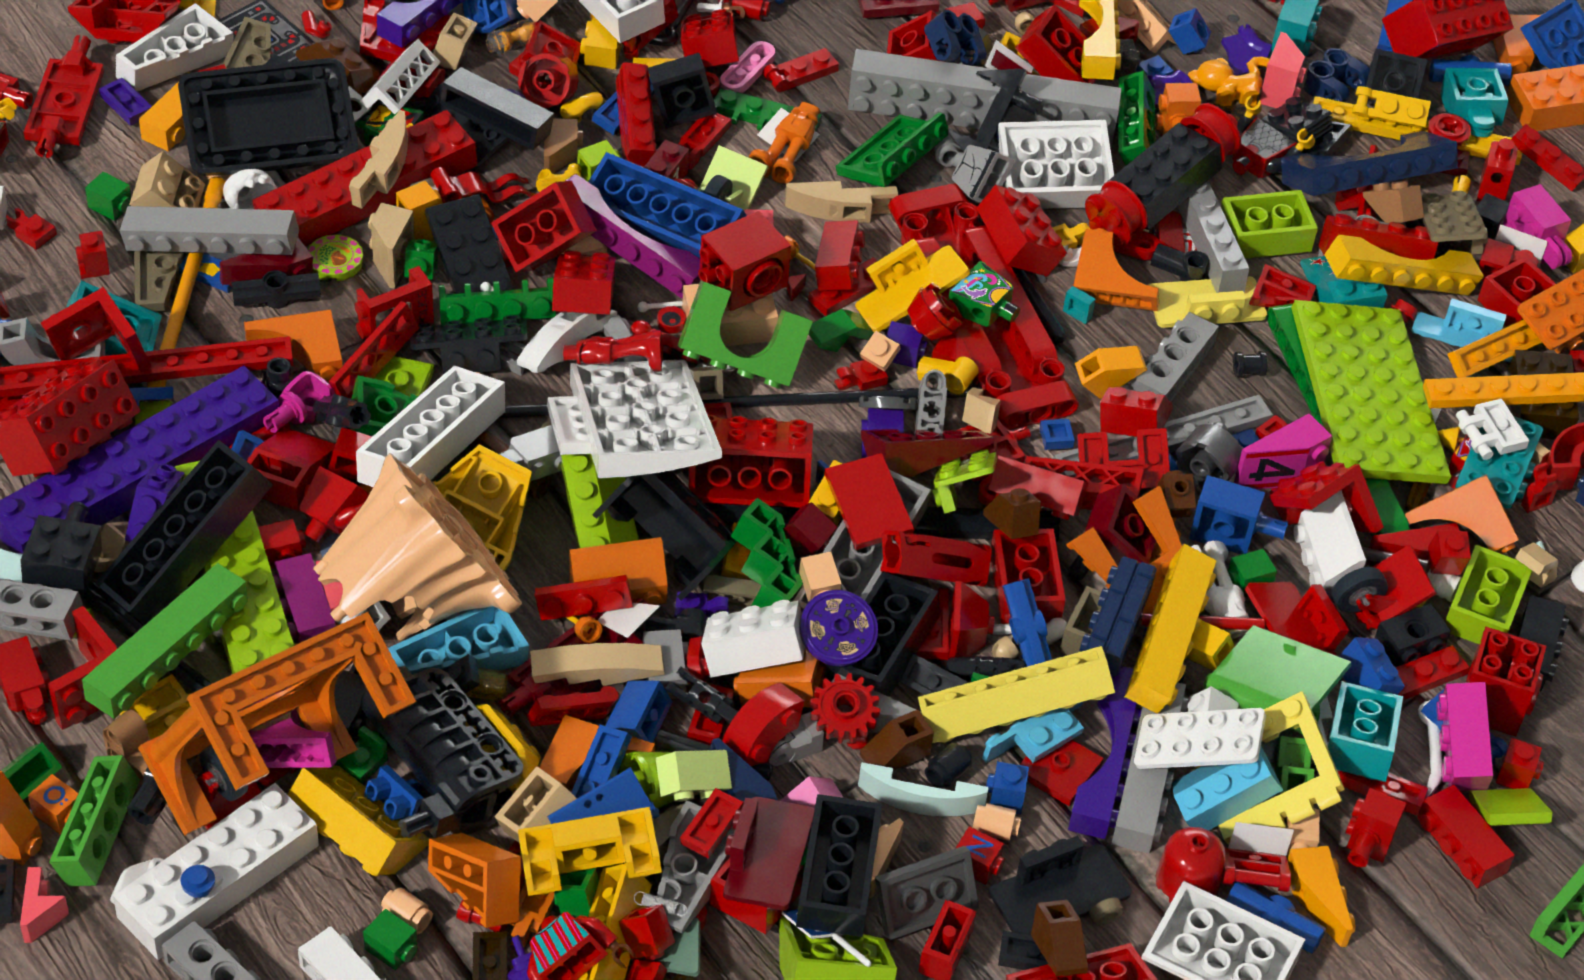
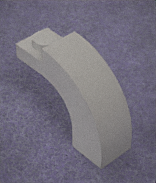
[0,317,106,366]

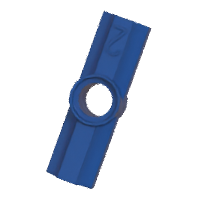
[1429,55,1512,86]
[1002,578,1052,667]
[1226,882,1326,954]

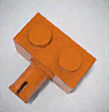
[1155,83,1201,137]

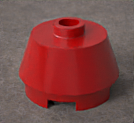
[907,283,963,341]

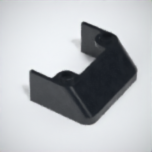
[592,471,736,601]

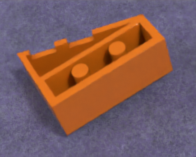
[428,833,522,928]

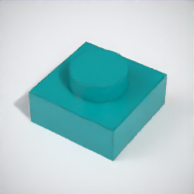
[1063,286,1096,324]

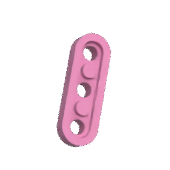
[720,41,775,93]

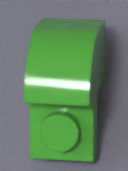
[1274,736,1315,796]

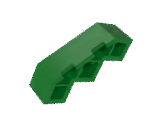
[731,498,803,608]

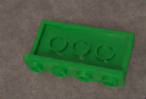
[836,112,948,187]

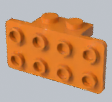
[1517,269,1584,354]

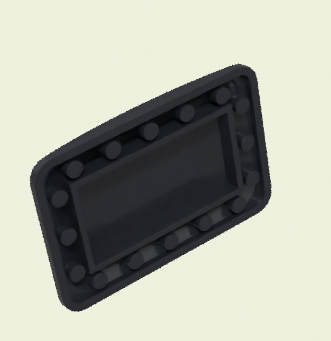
[178,58,358,176]

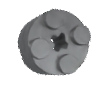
[1175,422,1243,488]

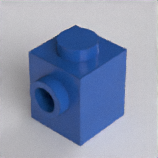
[986,761,1029,815]

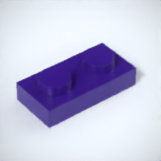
[99,78,152,126]

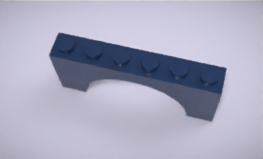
[1281,131,1458,196]

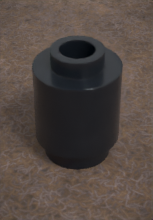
[925,743,972,788]

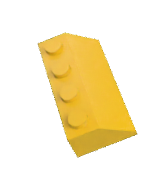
[287,766,429,877]

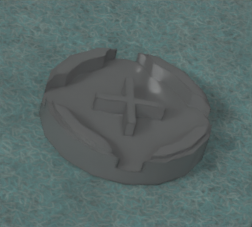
[858,395,917,410]

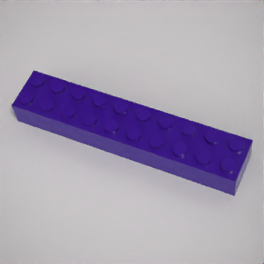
[0,366,279,554]

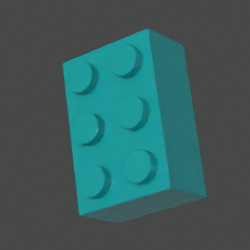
[1327,681,1403,782]

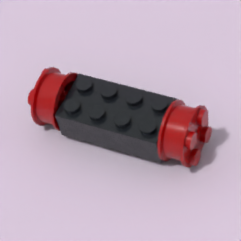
[1085,103,1241,246]

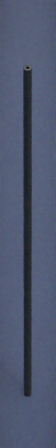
[499,385,979,418]

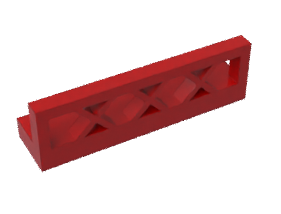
[329,301,419,399]
[1025,456,1144,510]

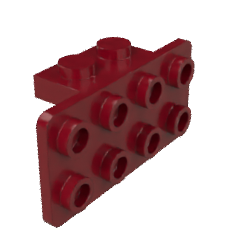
[723,797,814,910]

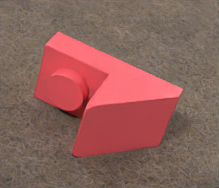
[20,867,69,943]

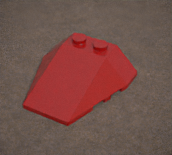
[68,0,181,44]

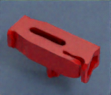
[880,529,992,587]

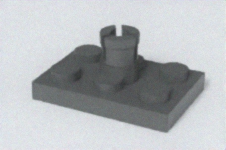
[875,846,979,940]

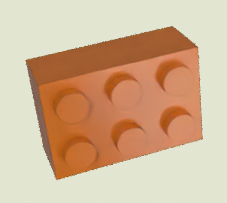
[1507,64,1584,131]

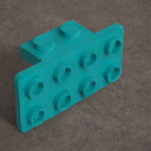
[1455,416,1543,509]

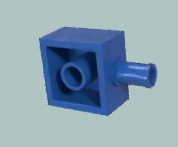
[1189,475,1288,555]

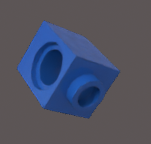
[1168,8,1211,55]

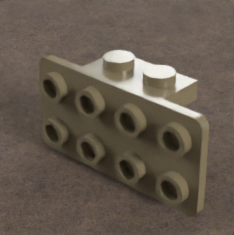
[1421,191,1488,255]

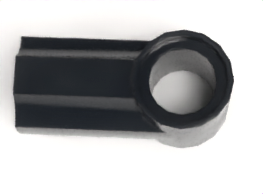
[1150,243,1209,281]

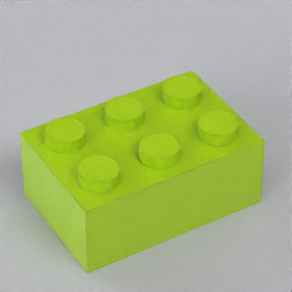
[1221,190,1318,259]
[1445,545,1532,644]

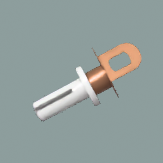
[697,0,745,19]

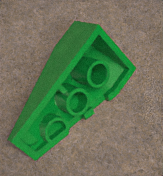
[350,376,470,448]

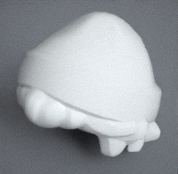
[223,169,277,209]

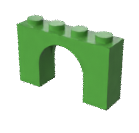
[677,281,813,389]

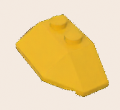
[457,704,541,795]

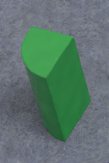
[1,742,62,800]

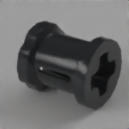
[1233,351,1267,377]

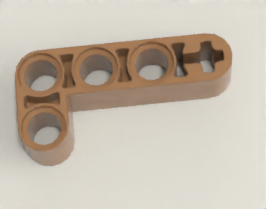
[103,709,198,809]

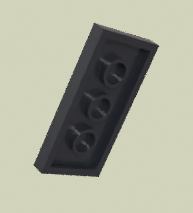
[424,194,514,294]

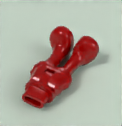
[563,330,663,372]

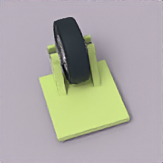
[698,145,768,210]

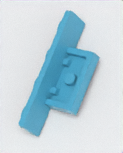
[1411,299,1513,362]
[982,702,1084,763]

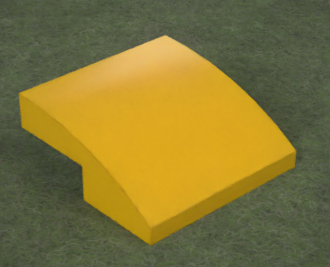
[120,674,191,740]

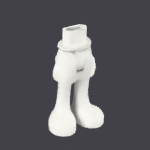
[1191,540,1249,639]

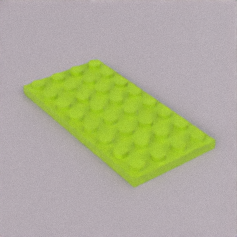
[1291,300,1451,484]

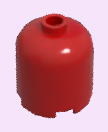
[1155,827,1226,903]

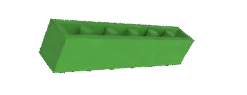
[82,563,248,719]

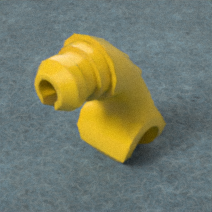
[560,92,606,123]
[536,163,582,192]

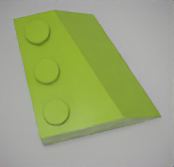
[779,916,897,980]

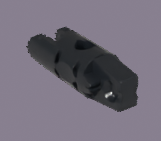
[944,656,1025,683]
[665,666,737,724]

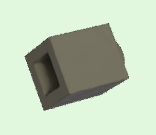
[689,366,724,400]

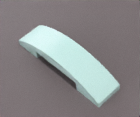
[858,762,989,817]

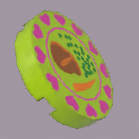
[308,234,363,281]

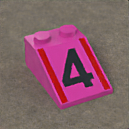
[1234,414,1332,489]

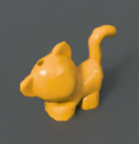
[1188,56,1270,110]

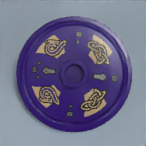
[799,590,878,666]

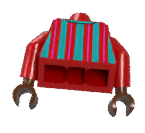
[527,912,636,980]

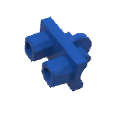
[364,765,424,821]

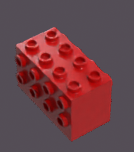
[0,357,141,477]
[689,415,813,508]

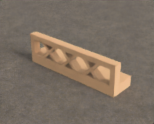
[1117,0,1177,53]

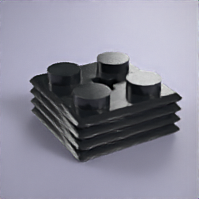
[1261,97,1334,144]

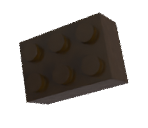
[1507,349,1579,440]

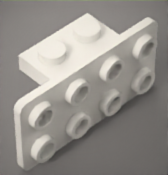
[1134,708,1266,769]

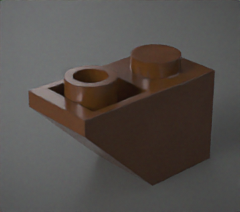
[860,709,934,770]
[1031,900,1088,976]

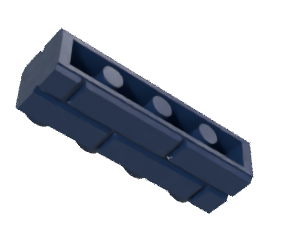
[1079,556,1157,676]

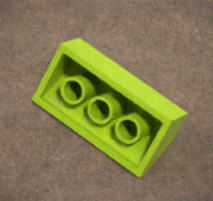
[561,454,638,548]

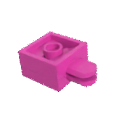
[1503,184,1572,269]

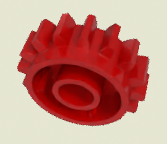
[810,673,880,744]

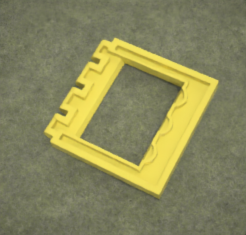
[1196,691,1345,845]

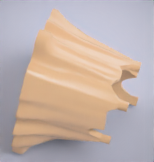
[313,453,522,642]

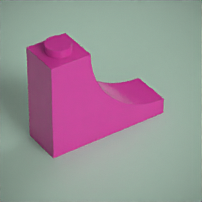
[249,709,336,768]

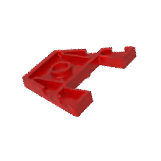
[360,0,452,61]

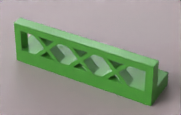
[1529,864,1584,959]

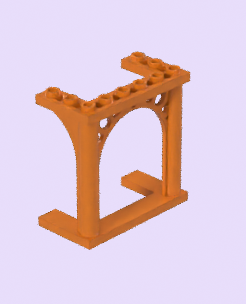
[138,612,416,836]

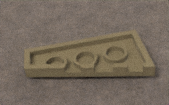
[134,251,184,312]

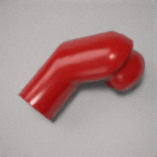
[301,10,332,39]

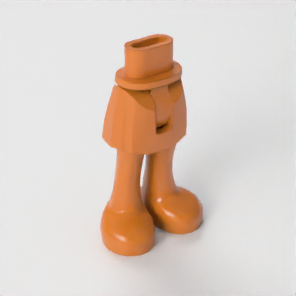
[748,102,820,183]

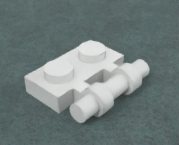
[1456,399,1529,460]

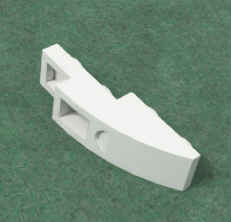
[517,309,617,373]

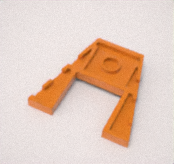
[1066,485,1182,627]

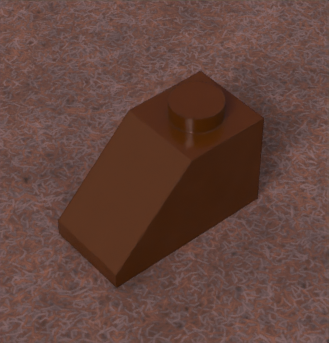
[983,488,1041,539]

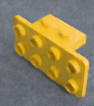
[855,239,970,332]

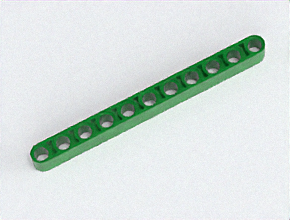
[1267,303,1409,537]

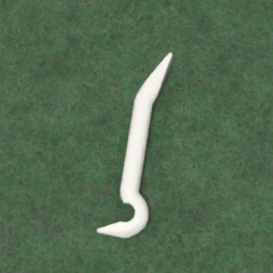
[1418,700,1443,799]

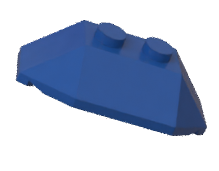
[462,0,522,34]

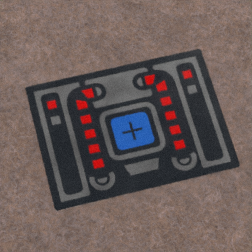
[218,0,315,62]

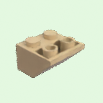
[129,151,205,208]
[495,766,585,843]

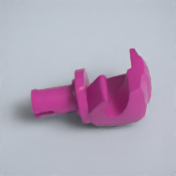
[263,371,335,433]

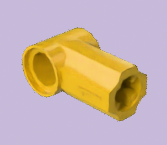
[916,356,979,395]

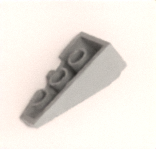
[657,800,735,933]

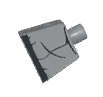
[952,145,1015,203]

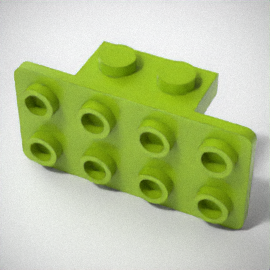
[933,449,997,514]

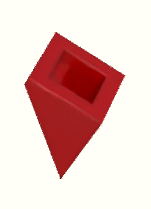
[786,274,806,301]

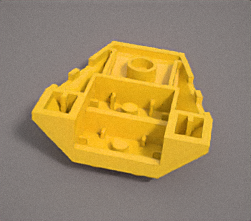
[433,444,532,572]

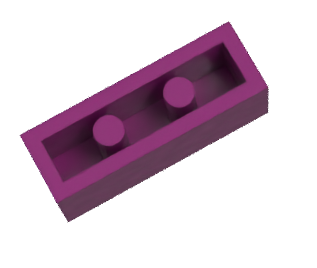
[273,553,336,644]

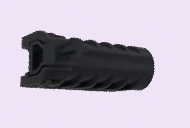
[360,666,523,838]

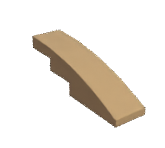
[530,643,665,686]

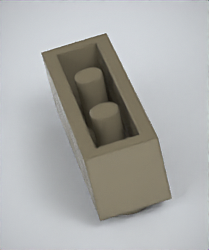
[703,575,761,607]

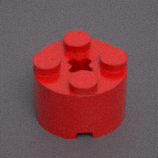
[518,52,579,108]

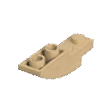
[349,110,408,208]
[785,181,898,223]

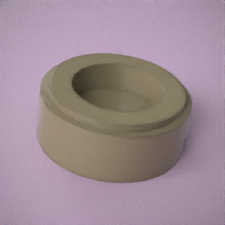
[1089,898,1124,925]

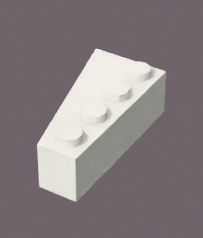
[116,3,233,91]

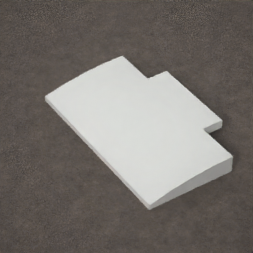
[547,360,722,478]

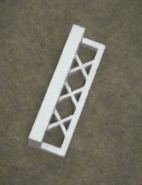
[360,39,440,114]

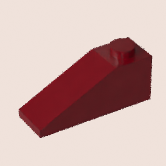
[220,237,313,286]

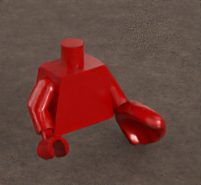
[299,466,369,543]

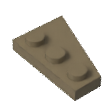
[222,17,271,69]

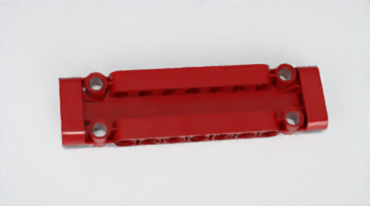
[888,183,1079,430]

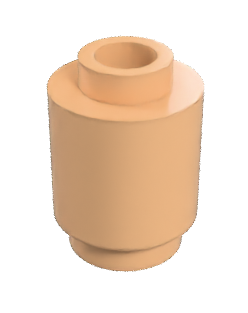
[972,803,1021,842]
[381,887,433,935]

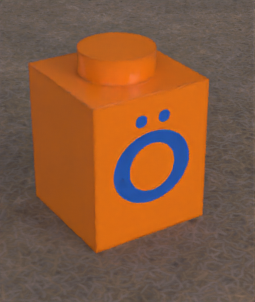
[28,774,78,835]

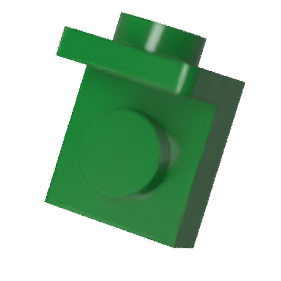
[337,726,388,784]

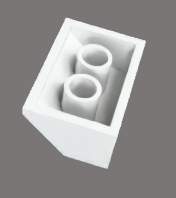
[1294,490,1366,600]

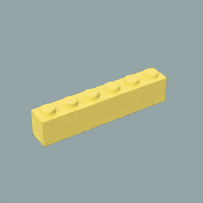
[918,646,1115,743]

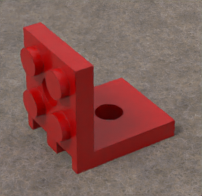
[41,287,152,373]
[1270,461,1384,533]
[48,606,118,730]

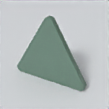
[639,918,701,977]

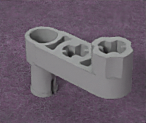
[914,369,947,436]

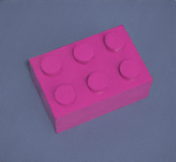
[1436,682,1493,791]

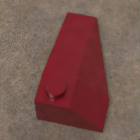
[861,429,994,477]

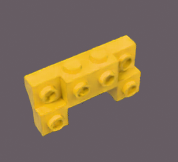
[518,807,662,896]

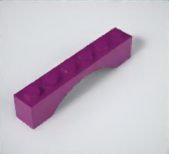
[565,174,701,299]

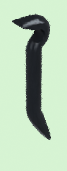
[649,0,694,46]

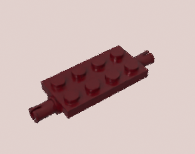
[499,597,648,718]

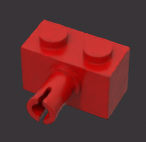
[1345,788,1406,867]

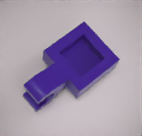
[674,592,729,618]

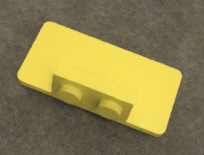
[1149,276,1267,328]

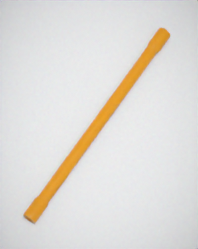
[146,176,226,400]

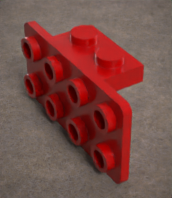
[1245,582,1350,678]

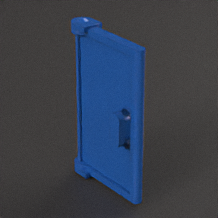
[547,767,660,824]

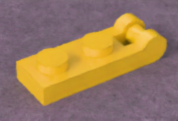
[1352,86,1431,129]

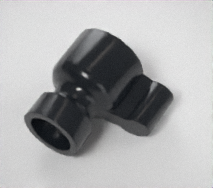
[261,357,294,399]

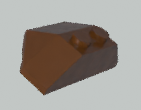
[295,39,382,112]

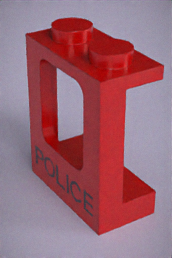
[354,266,434,339]

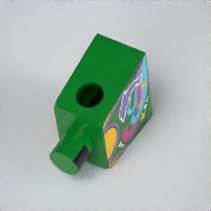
[948,261,1020,327]

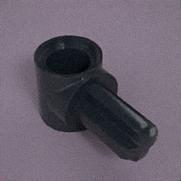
[645,608,707,646]

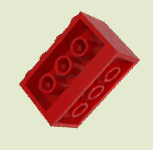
[1382,0,1514,61]

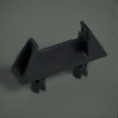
[949,69,1042,153]

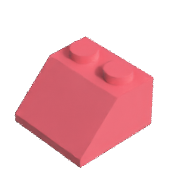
[1259,32,1307,108]

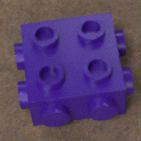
[125,464,185,542]

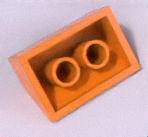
[569,537,668,616]

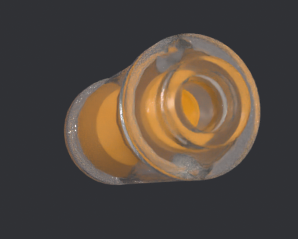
[485,18,540,57]

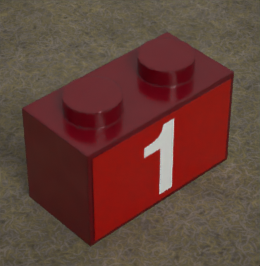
[644,139,689,180]

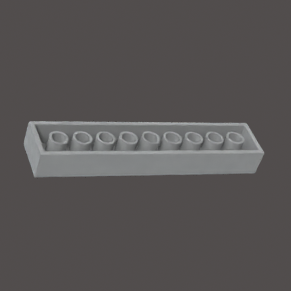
[848,49,1121,149]

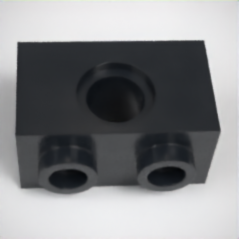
[1375,604,1451,667]

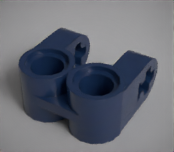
[924,10,987,67]
[1304,48,1369,102]

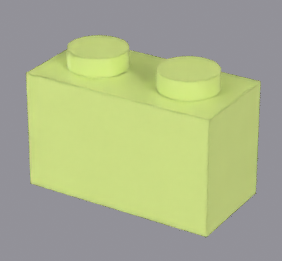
[656,750,732,801]

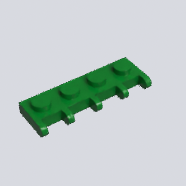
[714,88,822,132]
[438,277,556,325]

